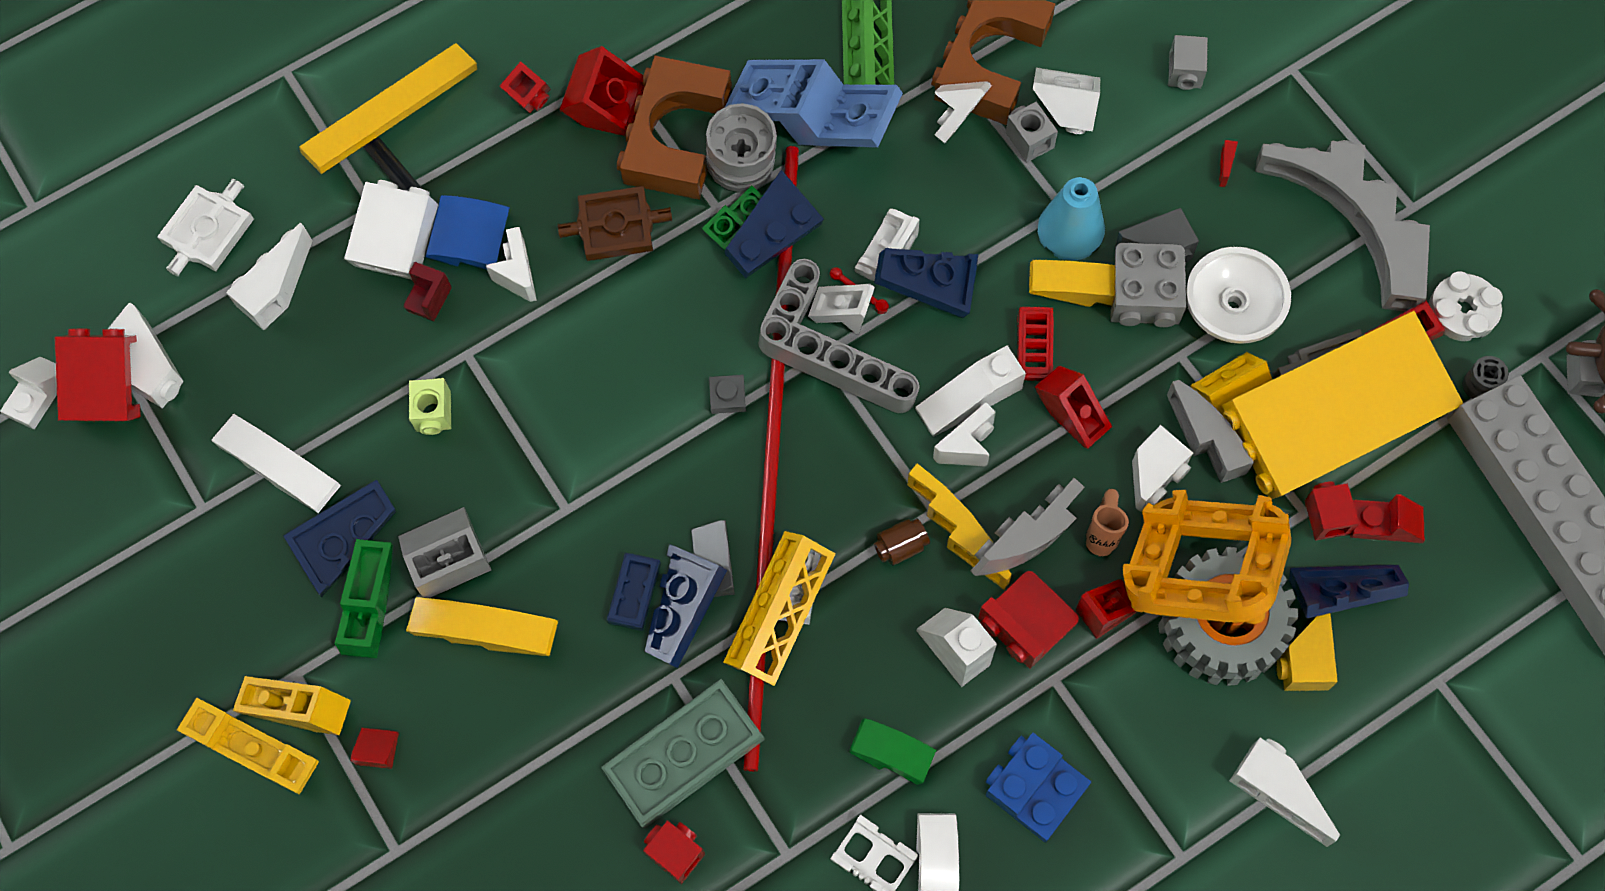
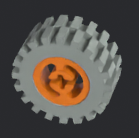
[1158,547,1298,686]

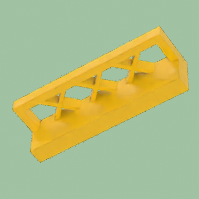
[723,531,835,686]

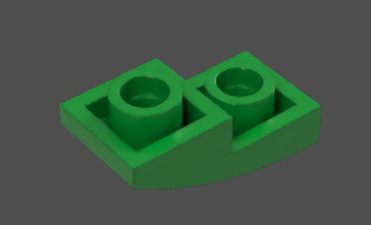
[702,185,763,251]
[849,718,936,785]

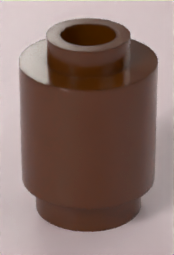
[874,518,930,566]

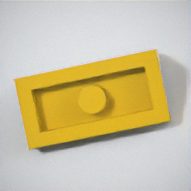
[1190,352,1272,416]

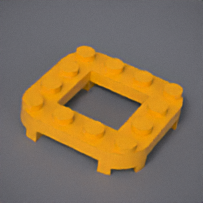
[1123,490,1291,624]

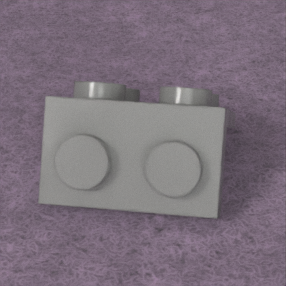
[1111,243,1186,327]

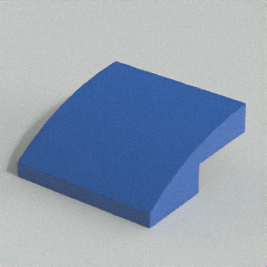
[425,195,510,270]

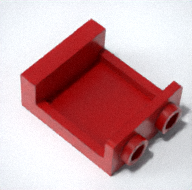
[55,328,141,421]

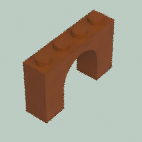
[931,0,1056,125]
[617,56,732,200]

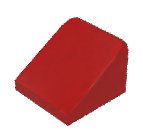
[350,728,399,769]

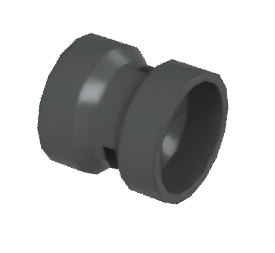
[1462,356,1509,399]

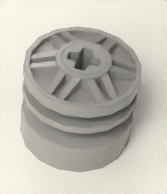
[706,103,777,192]

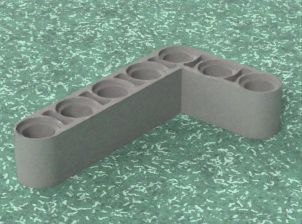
[759,259,919,413]

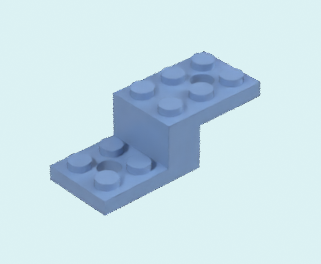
[725,59,903,147]

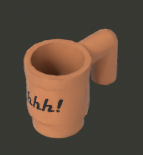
[1086,489,1129,556]

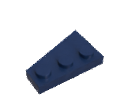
[724,170,824,278]

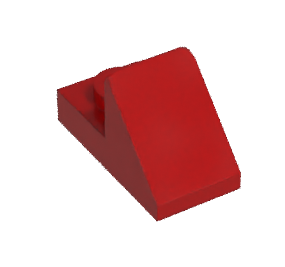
[1350,494,1425,543]

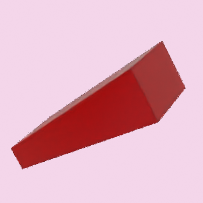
[1219,140,1238,187]

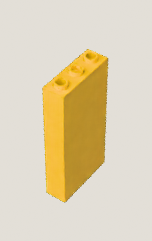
[1221,311,1463,499]

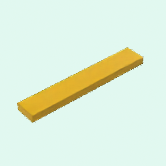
[299,43,477,174]

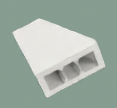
[108,303,184,409]
[916,608,997,687]

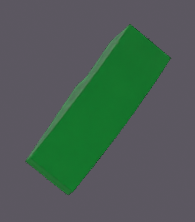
[335,539,393,658]

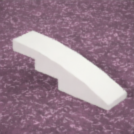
[211,414,341,513]

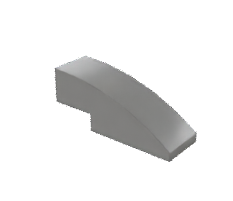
[1167,380,1254,483]

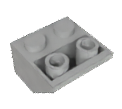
[398,507,491,598]

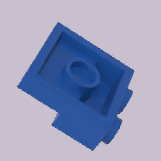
[985,733,1091,843]

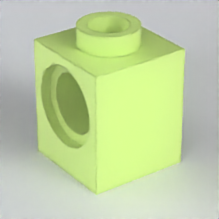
[409,378,451,435]

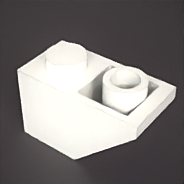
[1132,425,1193,512]

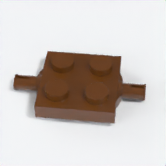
[558,186,672,261]

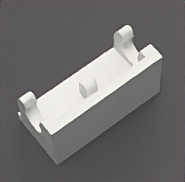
[855,209,920,281]

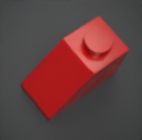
[1034,366,1112,449]

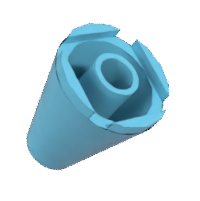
[1037,177,1105,261]

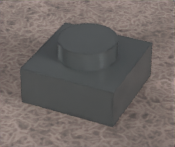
[709,375,746,414]

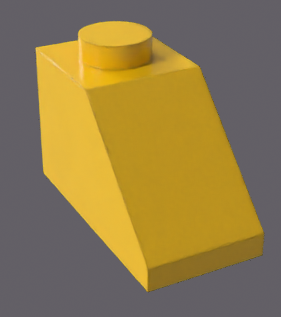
[1277,613,1338,691]

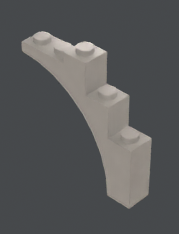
[1255,140,1430,312]

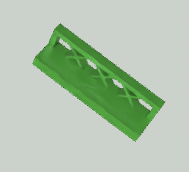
[842,0,894,85]

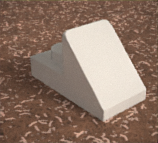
[935,81,992,143]
[486,227,537,302]
[808,284,875,334]
[0,357,57,429]
[933,403,996,466]

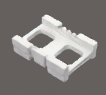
[830,815,918,891]

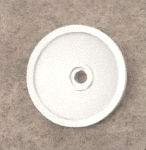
[1186,247,1291,344]

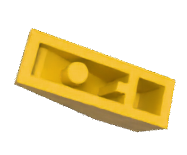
[233,676,351,735]

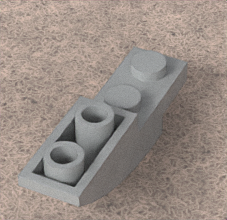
[971,478,1085,576]

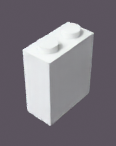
[344,180,438,280]

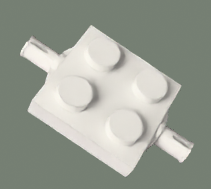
[157,179,254,276]

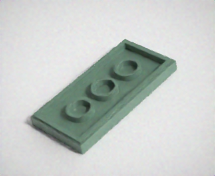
[601,679,765,829]

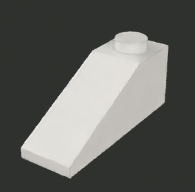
[915,346,1026,437]
[1230,738,1340,847]

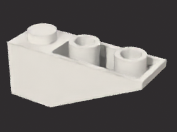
[226,223,312,330]

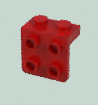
[978,571,1079,669]

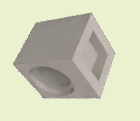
[1168,35,1208,90]
[1006,102,1058,163]

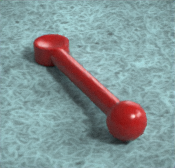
[830,267,889,314]

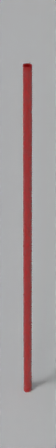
[743,146,799,772]

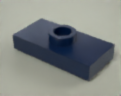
[607,553,661,631]

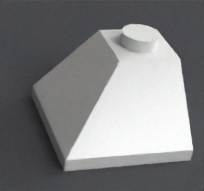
[1033,68,1100,134]

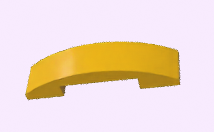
[177,698,319,795]

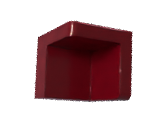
[404,262,452,321]

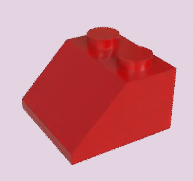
[559,46,645,136]

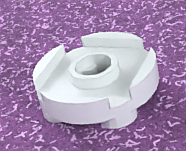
[1429,271,1503,341]

